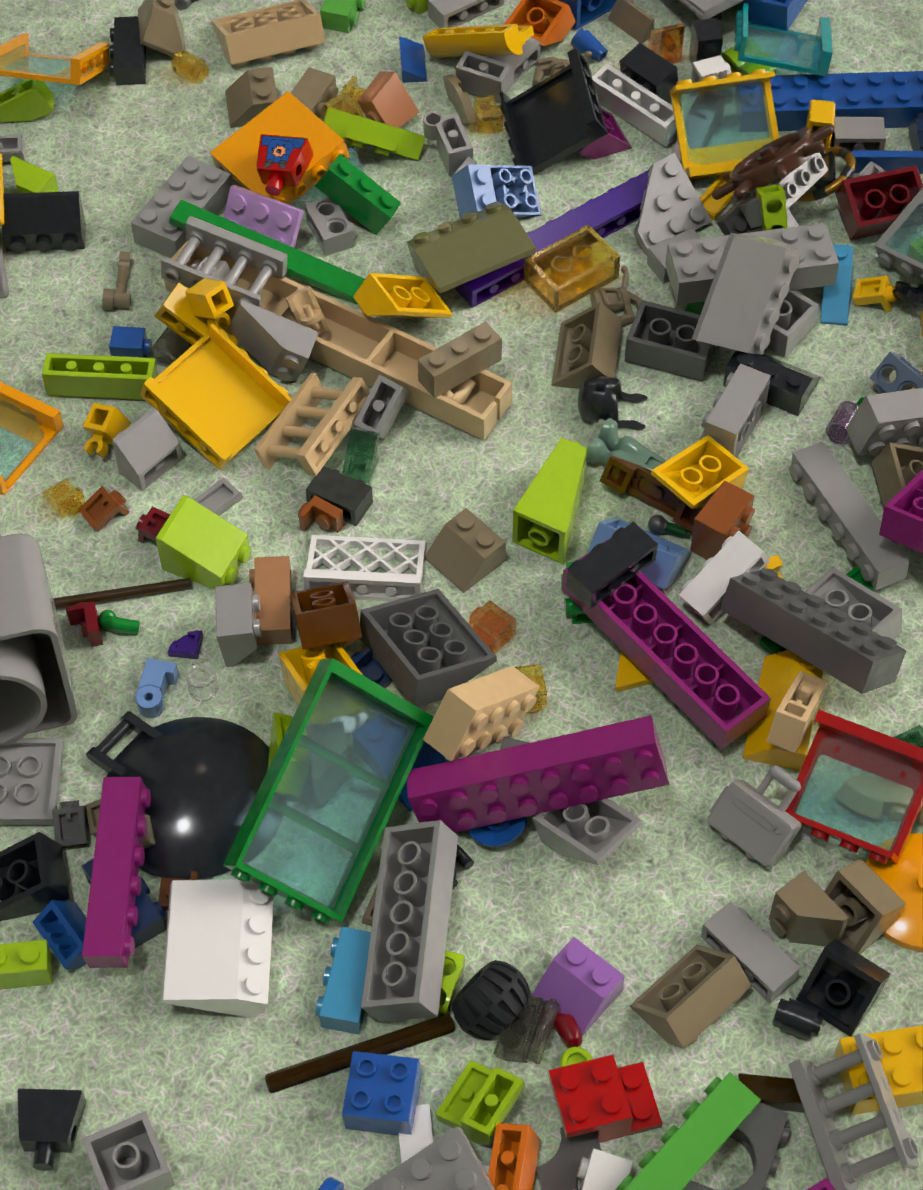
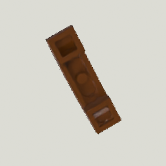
[599,456,703,533]

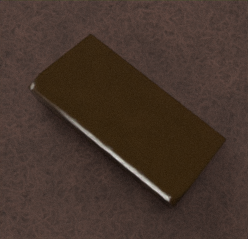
[738,1073,805,1113]

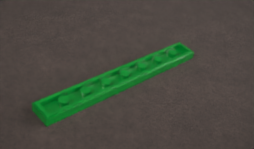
[169,199,365,305]

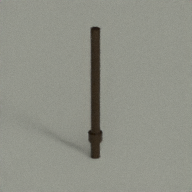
[53,578,192,609]

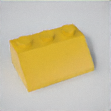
[353,273,453,319]

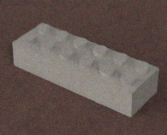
[665,223,839,305]
[361,820,458,1022]

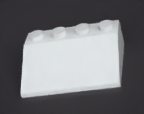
[161,879,274,1018]

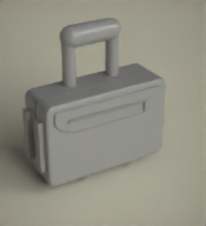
[708,765,801,866]

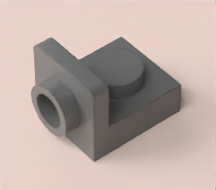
[52,800,89,846]

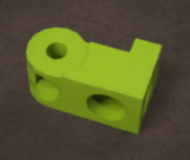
[756,184,788,231]
[438,950,465,1014]

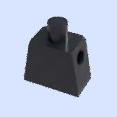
[17,1088,86,1171]

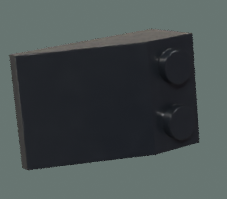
[0,832,70,921]

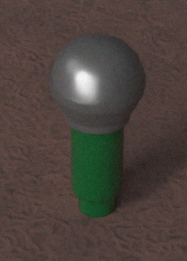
[648,515,691,539]

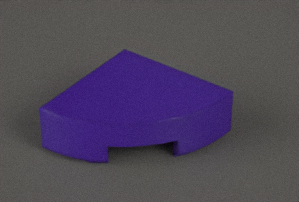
[168,630,203,659]

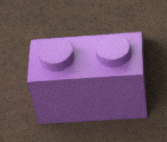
[531,937,625,1036]

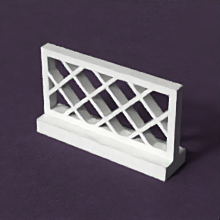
[303,535,426,601]

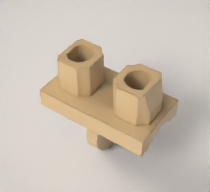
[285,286,330,334]

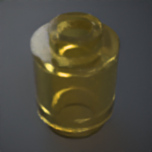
[171,50,209,83]

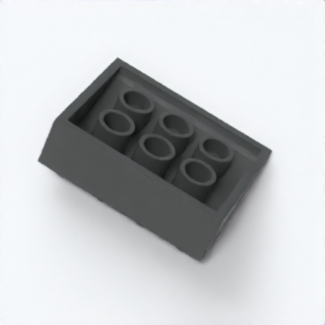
[359,589,497,707]

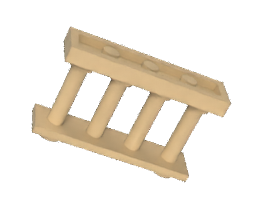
[254,373,370,476]

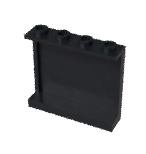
[499,48,608,176]

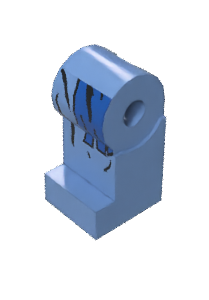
[136,658,179,718]

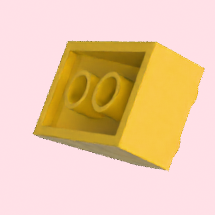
[651,435,749,509]

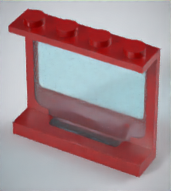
[786,710,923,865]

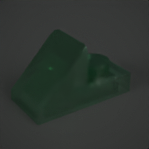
[342,427,380,485]

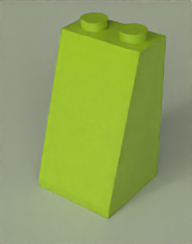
[512,437,587,565]

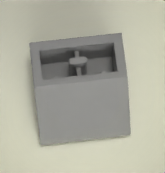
[112,407,183,491]

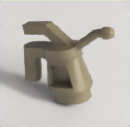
[532,51,592,86]
[590,265,642,327]

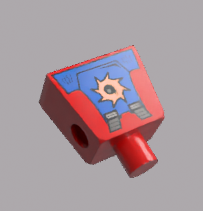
[256,134,313,196]

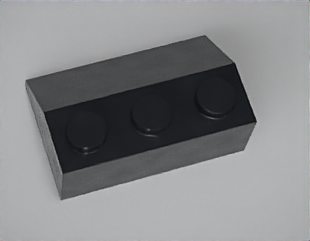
[2,191,86,253]
[723,350,821,416]

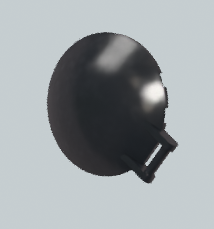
[86,711,286,880]

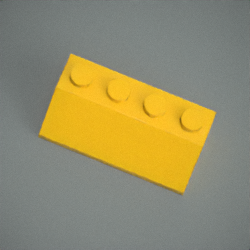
[742,650,823,771]

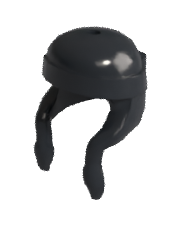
[578,376,648,430]

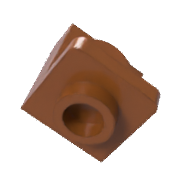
[78,486,130,531]
[298,495,344,533]

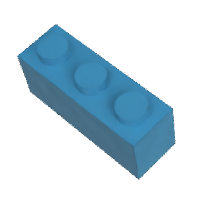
[315,927,371,1035]

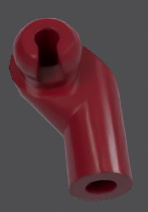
[540,1010,582,1048]

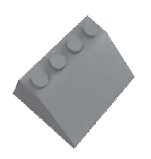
[692,233,802,354]

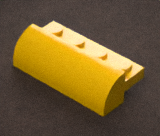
[423,24,534,58]

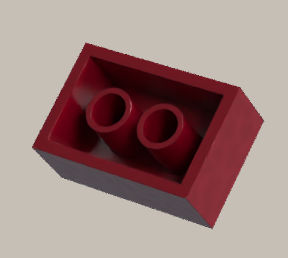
[835,165,923,240]

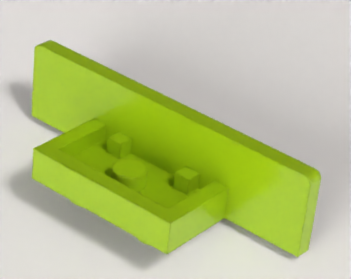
[324,108,425,161]

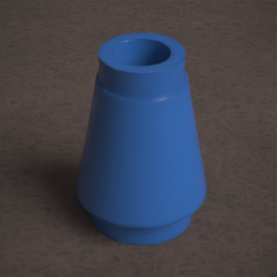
[571,28,608,62]

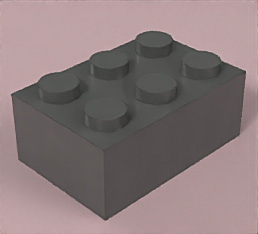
[624,300,716,381]

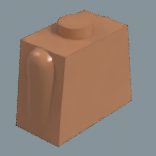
[357,71,419,128]

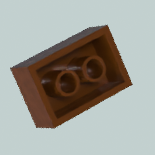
[290,581,362,651]

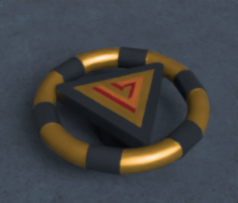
[797,147,856,202]

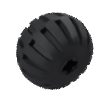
[452,960,530,1040]

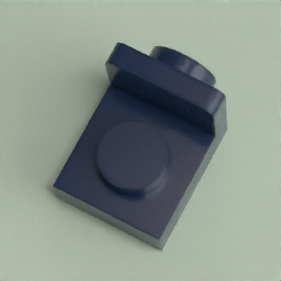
[351,646,393,689]

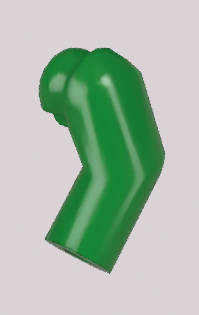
[98,610,140,635]

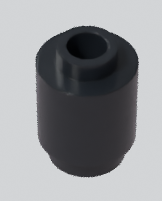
[772,998,824,1040]

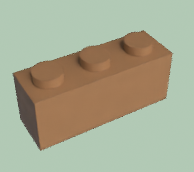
[249,556,292,645]

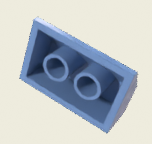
[587,517,692,591]

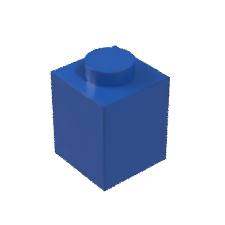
[109,326,152,358]

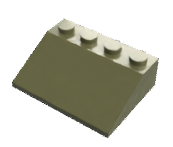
[407,202,537,293]

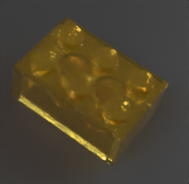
[524,224,620,313]

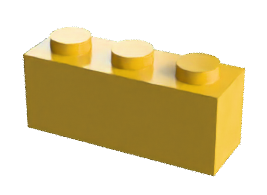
[154,283,238,345]

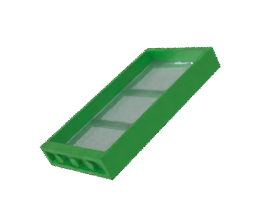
[223,658,434,925]

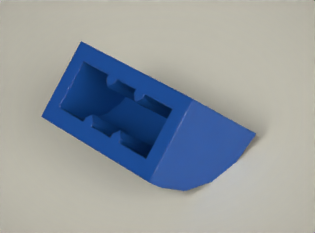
[32,900,86,970]

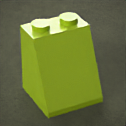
[156,495,251,589]

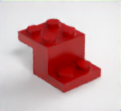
[548,1054,663,1143]

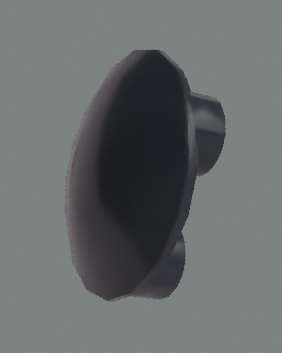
[893,281,923,307]

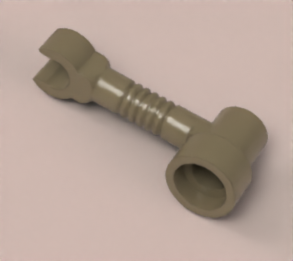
[102,251,131,310]

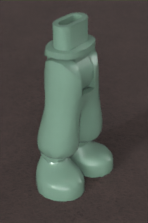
[586,418,667,471]

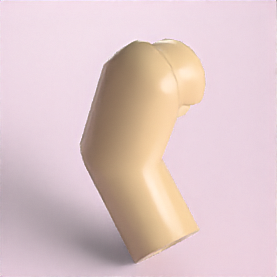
[443,378,476,404]

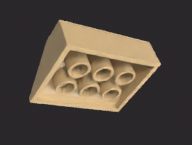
[211,0,326,66]

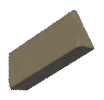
[608,0,655,43]

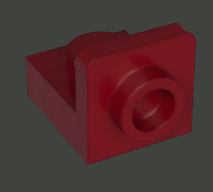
[136,506,170,543]
[66,601,103,647]

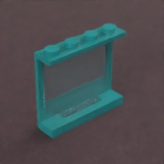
[734,3,833,76]

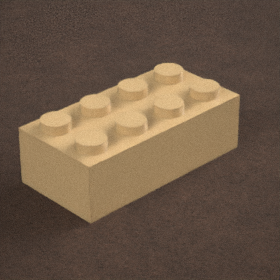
[423,666,540,761]

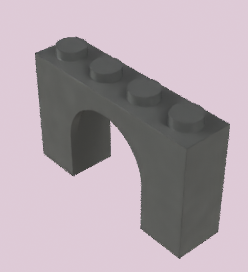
[683,1095,791,1190]

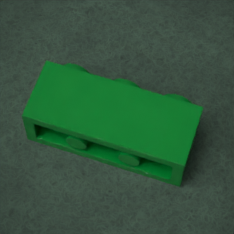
[315,154,401,235]

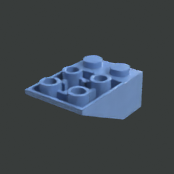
[452,165,542,219]

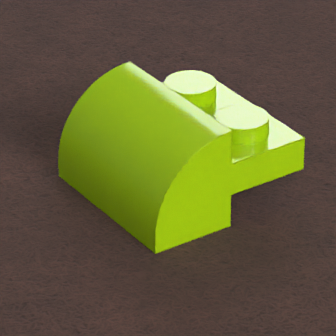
[435,1060,525,1145]

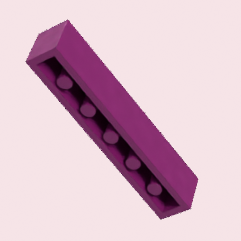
[82,777,151,968]

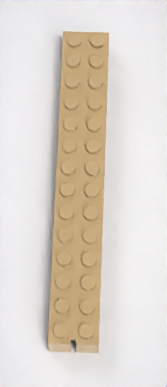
[164,241,513,440]

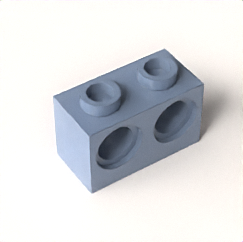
[870,351,923,393]

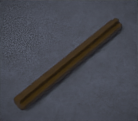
[265,1014,455,1093]

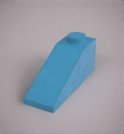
[820,244,853,326]

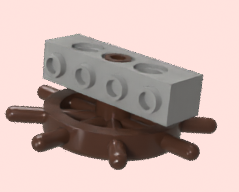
[712,124,834,229]

